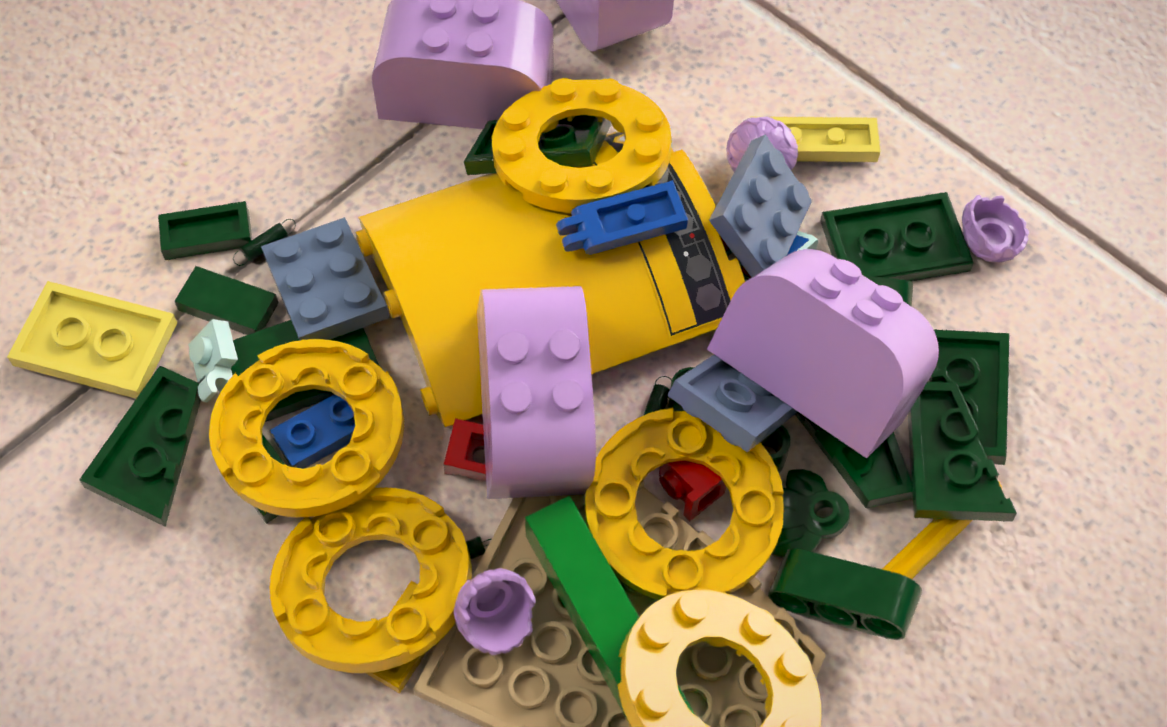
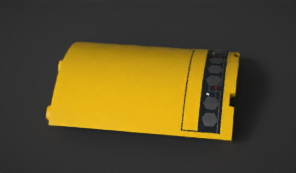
[355,131,745,427]

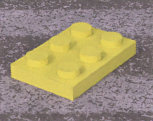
[7,281,177,399]

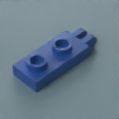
[556,180,688,255]
[270,394,355,469]

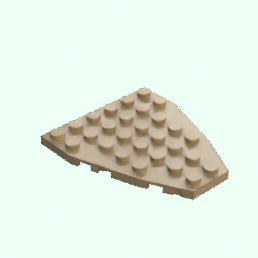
[413,481,826,727]

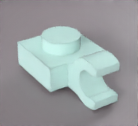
[189,319,238,402]

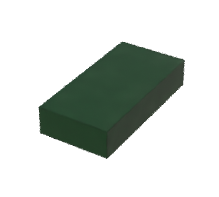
[158,201,252,260]
[174,266,279,335]

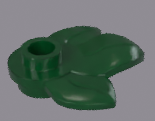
[772,469,850,558]

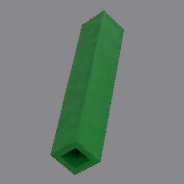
[525,496,696,727]

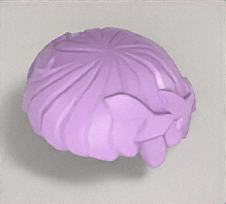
[726,117,798,172]
[962,195,1029,262]
[454,568,536,655]

